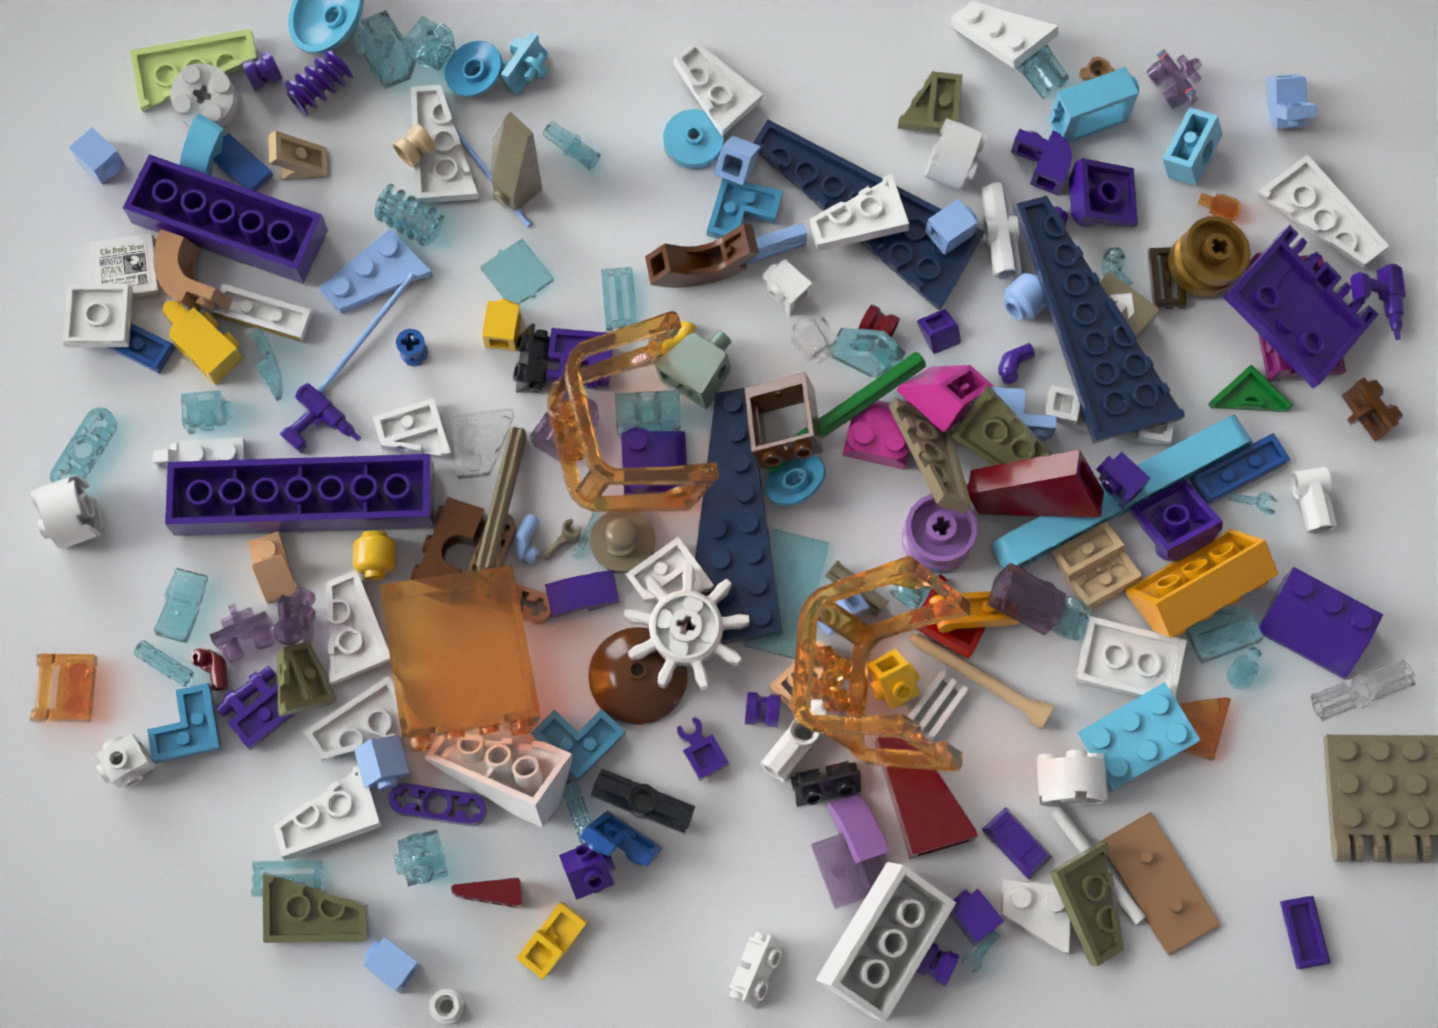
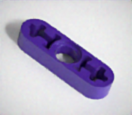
[389,783,487,826]

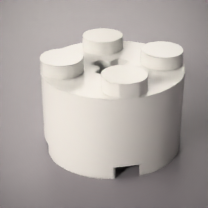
[171,64,238,127]
[924,118,988,191]
[31,474,103,549]
[1037,750,1107,807]

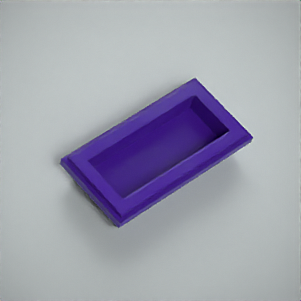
[981,807,1053,880]
[1280,895,1331,970]

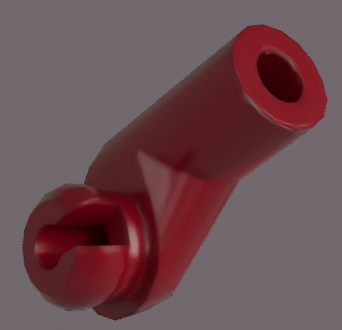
[190,647,229,691]

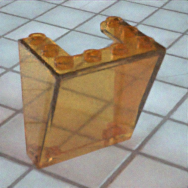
[379,565,541,752]

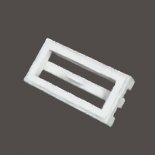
[903,670,969,744]

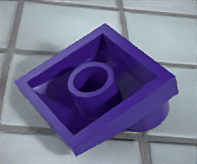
[1069,158,1138,227]
[621,427,689,497]
[1130,479,1223,561]

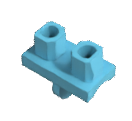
[499,32,548,95]

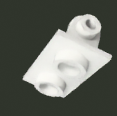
[728,932,782,1009]

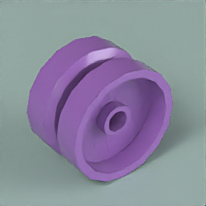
[902,494,977,573]

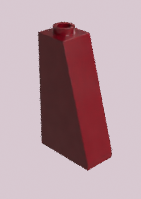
[966,449,1104,517]
[875,726,978,859]

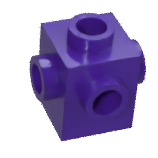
[559,843,616,900]

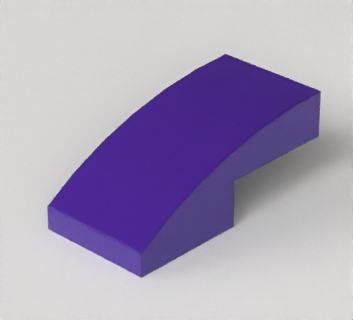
[545,570,620,618]

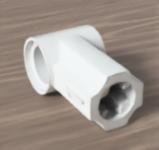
[1290,467,1337,534]

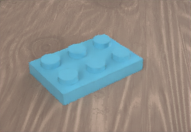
[1078,682,1201,791]

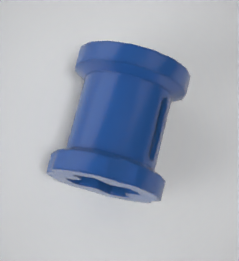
[396,328,428,367]

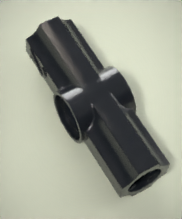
[591,769,696,835]

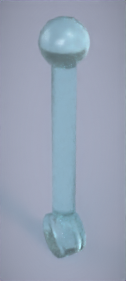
[572,498,606,560]

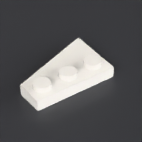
[950,1,1059,69]
[673,40,763,136]
[326,570,394,686]
[303,676,425,760]

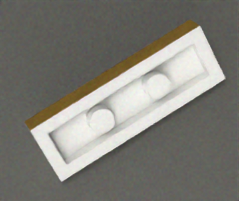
[211,283,313,342]

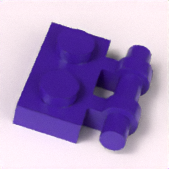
[546,328,615,389]
[215,665,296,750]

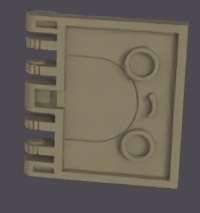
[1323,734,1438,863]

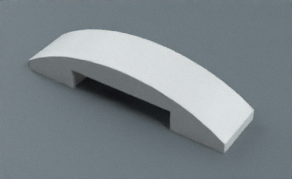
[1045,385,1174,444]

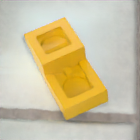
[516,901,589,980]

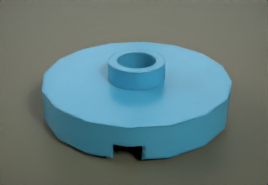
[663,109,724,169]

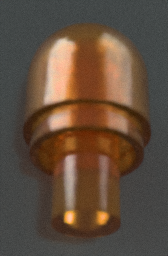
[1198,193,1242,221]

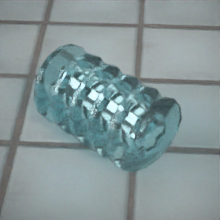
[375,183,444,246]

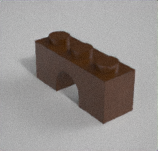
[410,497,487,607]

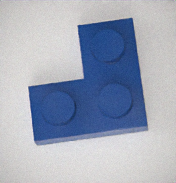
[580,810,663,867]

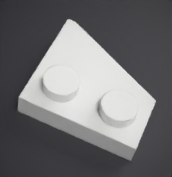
[1001,880,1071,954]

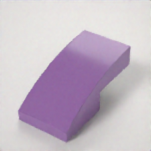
[827,793,890,864]

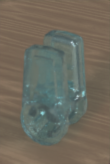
[1016,44,1069,99]

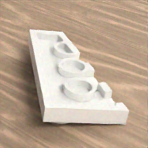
[410,84,479,204]
[1257,154,1389,268]

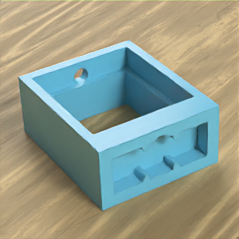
[1048,67,1139,143]

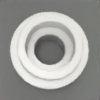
[429,989,464,1024]

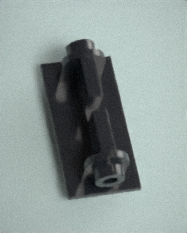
[513,323,550,393]
[790,760,862,807]

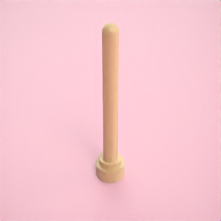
[910,632,1054,729]

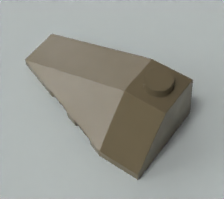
[492,112,542,212]

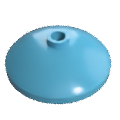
[288,0,364,54]

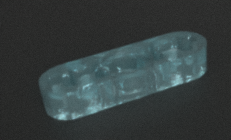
[50,407,118,483]

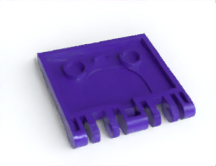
[1223,225,1378,388]

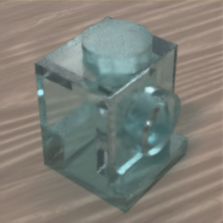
[181,390,232,434]

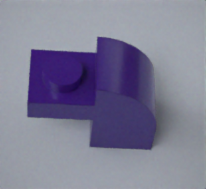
[1011,128,1072,196]

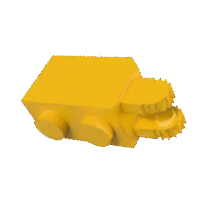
[162,300,243,385]

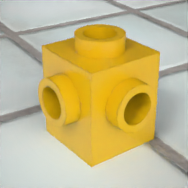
[867,649,920,710]

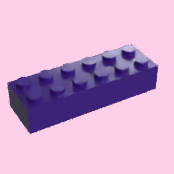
[123,154,328,284]

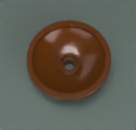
[588,627,688,725]

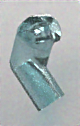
[1102,247,1133,287]

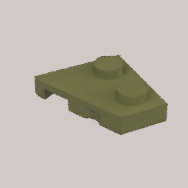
[897,71,963,133]
[277,641,337,717]

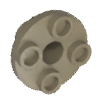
[590,509,655,574]

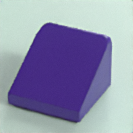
[917,309,961,354]

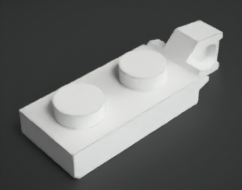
[153,437,246,468]

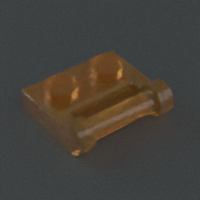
[30,653,98,723]

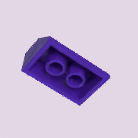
[1256,567,1384,680]

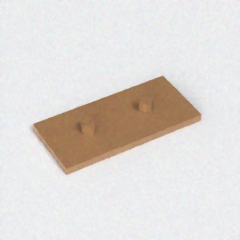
[1098,812,1220,955]

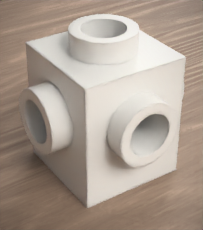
[96,733,155,788]

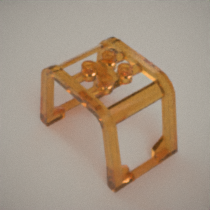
[547,311,719,512]
[792,556,971,772]

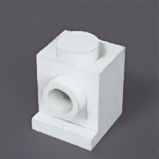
[762,259,812,316]

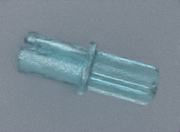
[543,121,601,170]

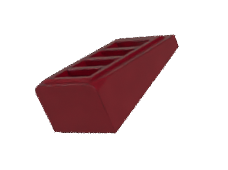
[451,877,524,909]

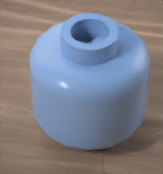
[1004,273,1047,320]

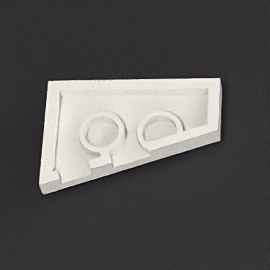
[809,173,909,251]
[273,765,382,861]

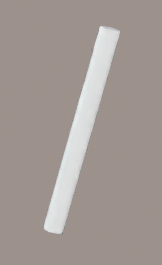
[1051,806,1146,925]

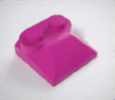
[843,400,910,470]

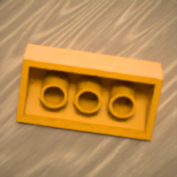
[1124,529,1279,638]

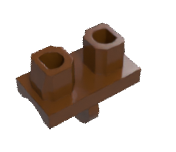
[1341,377,1403,442]

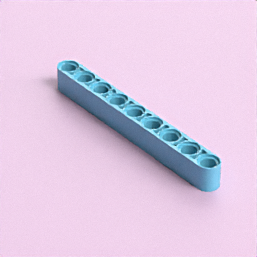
[990,415,1253,575]

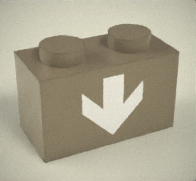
[1099,271,1159,341]

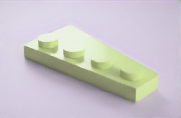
[130,29,258,112]

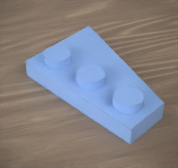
[319,229,433,314]

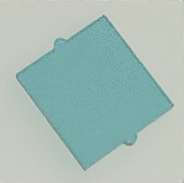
[480,238,554,305]

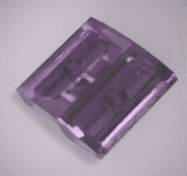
[811,833,888,910]

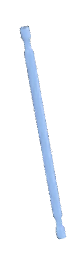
[456,128,532,228]
[318,273,416,394]

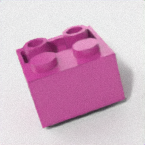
[897,365,993,432]

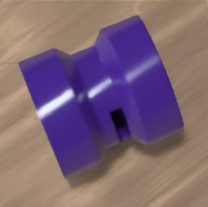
[242,51,282,91]
[745,692,781,728]
[916,942,959,986]

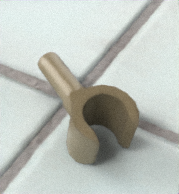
[542,519,581,560]

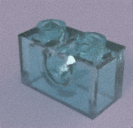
[615,390,681,436]

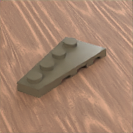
[888,398,972,514]

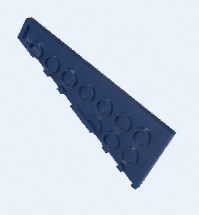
[753,119,985,311]

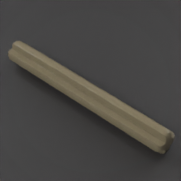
[476,427,527,573]

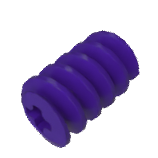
[285,50,354,117]

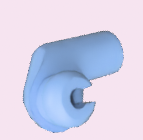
[515,514,540,564]

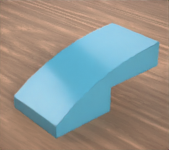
[180,113,224,176]

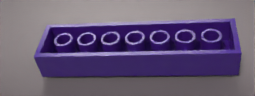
[165,454,435,536]

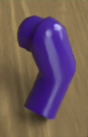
[998,343,1035,384]

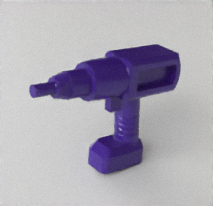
[1350,263,1406,340]
[279,383,361,453]

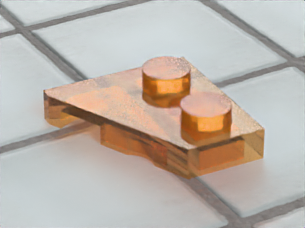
[1179,697,1231,761]

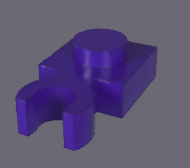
[677,717,729,781]

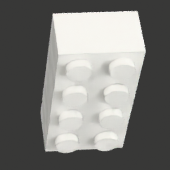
[816,862,956,1023]

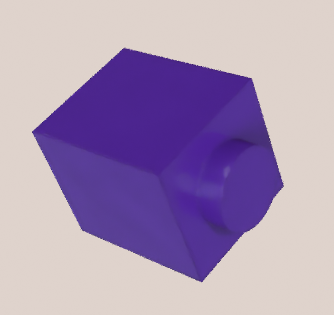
[949,889,1004,946]

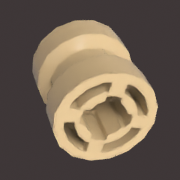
[392,124,437,168]

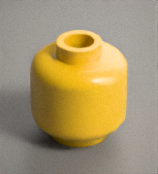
[353,530,396,580]

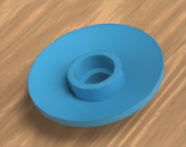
[445,41,502,97]
[765,455,826,506]

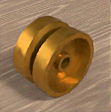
[1168,216,1251,297]

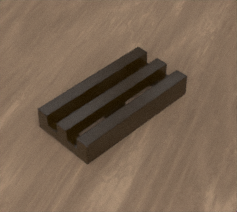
[1147,247,1187,310]

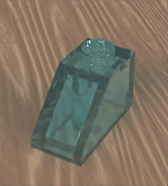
[827,328,906,378]

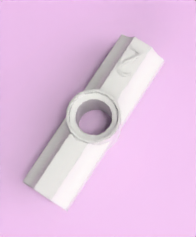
[981,182,1022,280]
[761,687,845,782]

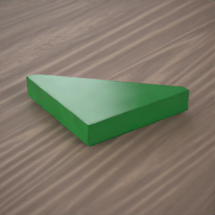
[1208,365,1294,412]

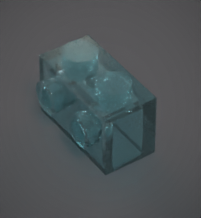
[354,10,418,89]

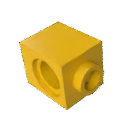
[482,299,522,351]

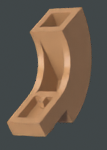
[153,229,233,312]

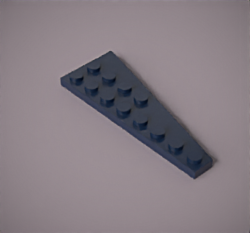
[1015,196,1185,444]
[686,387,783,644]

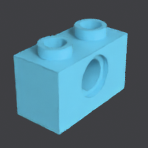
[1163,107,1223,186]

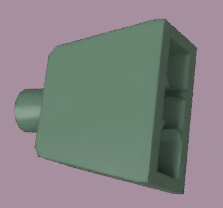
[655,330,731,410]

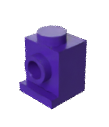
[1096,451,1151,510]

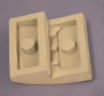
[1051,521,1142,612]

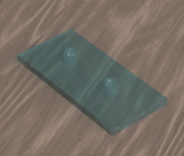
[743,529,830,660]

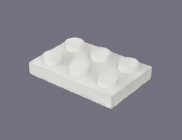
[1074,616,1187,697]

